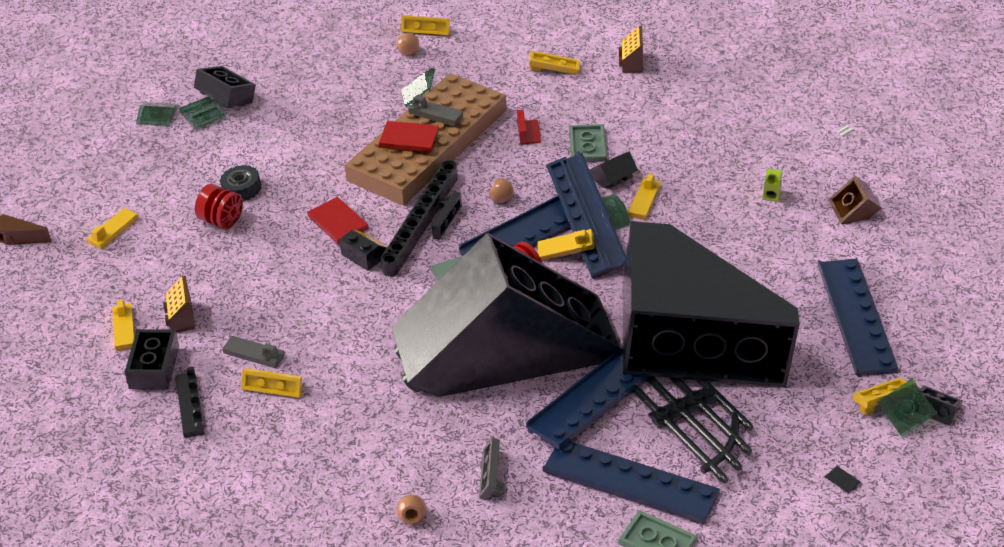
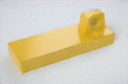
[401,15,450,35]
[528,50,580,74]
[628,174,661,220]
[87,208,138,249]
[538,229,595,260]
[112,300,135,351]
[241,368,303,398]
[853,377,914,415]

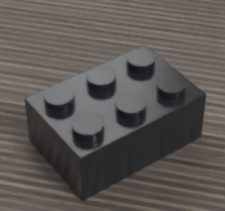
[193,66,256,108]
[124,329,179,389]

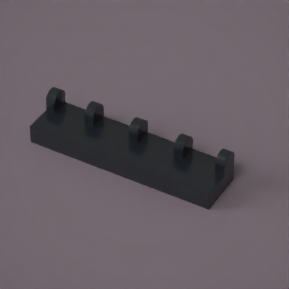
[175,367,205,438]

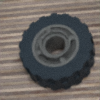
[220,165,262,201]

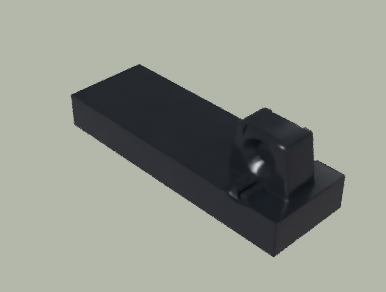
[432,191,462,240]

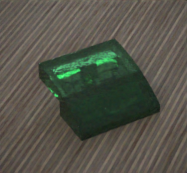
[179,96,226,129]

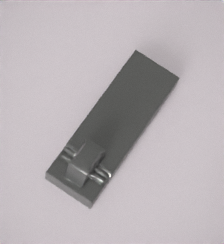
[408,95,463,126]
[222,336,285,369]
[479,437,505,500]

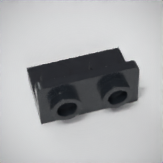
[911,385,963,425]

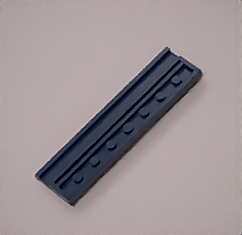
[546,151,626,279]
[458,195,571,256]
[818,258,898,377]
[526,346,648,450]
[542,442,720,524]

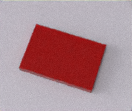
[379,121,439,153]
[307,196,369,244]

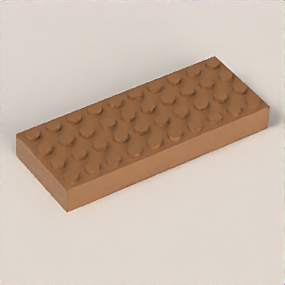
[344,73,507,206]

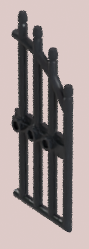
[632,376,753,484]

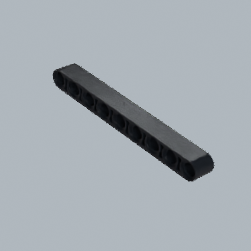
[381,160,458,277]

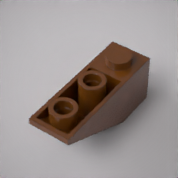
[0,214,51,245]

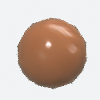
[397,33,419,56]
[489,178,514,204]
[396,494,427,525]

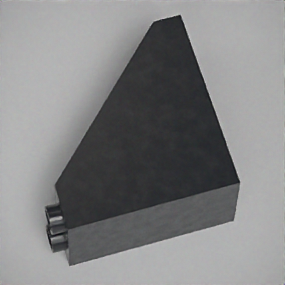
[623,221,800,387]
[392,232,621,397]

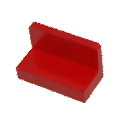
[517,109,541,145]

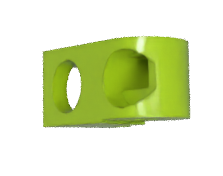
[762,168,783,202]

